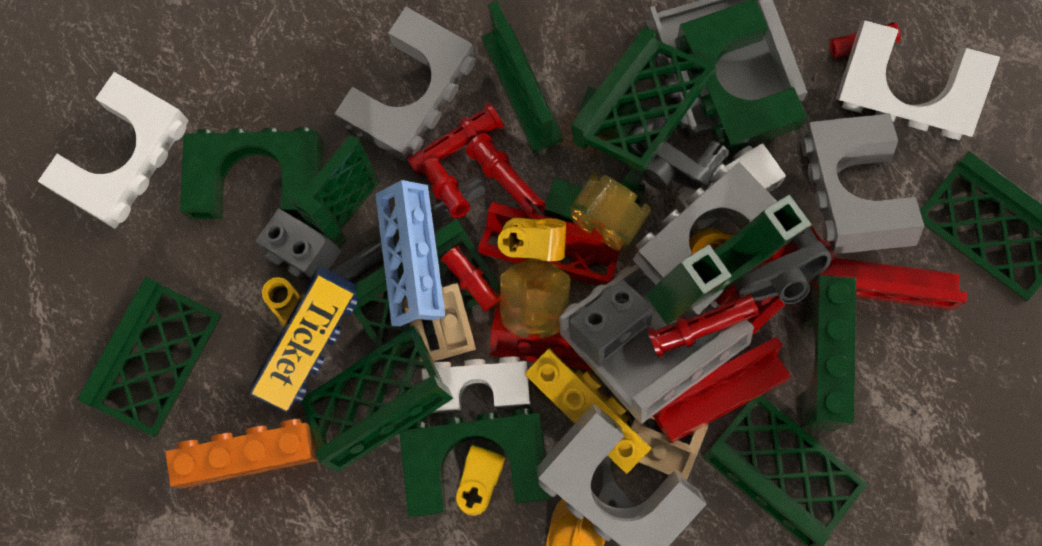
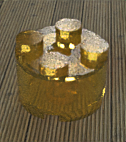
[569,172,652,251]
[500,258,571,338]

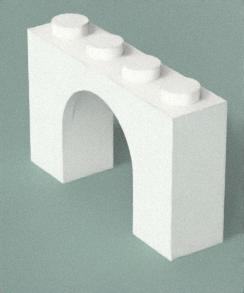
[836,20,1000,140]
[38,72,189,229]

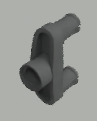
[627,102,729,191]
[734,226,831,304]

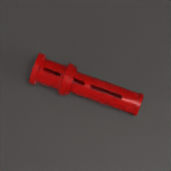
[407,102,504,176]
[466,133,546,218]
[648,293,760,359]

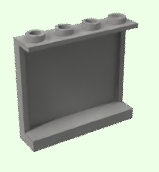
[644,0,808,138]
[559,264,754,424]

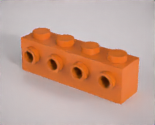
[166,419,318,488]

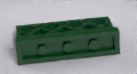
[481,1,563,154]
[571,27,715,172]
[285,135,380,249]
[920,151,1042,301]
[353,219,501,362]
[77,276,222,437]
[301,325,454,473]
[702,395,868,546]

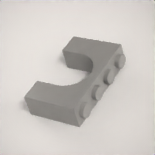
[334,7,476,163]
[801,114,924,254]
[632,162,777,319]
[537,403,707,546]

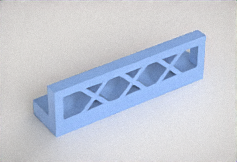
[375,180,446,326]

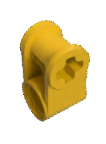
[497,218,566,261]
[262,277,301,327]
[456,444,506,516]

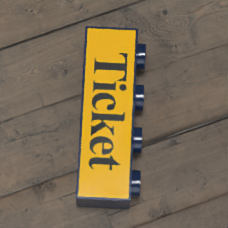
[250,265,358,413]

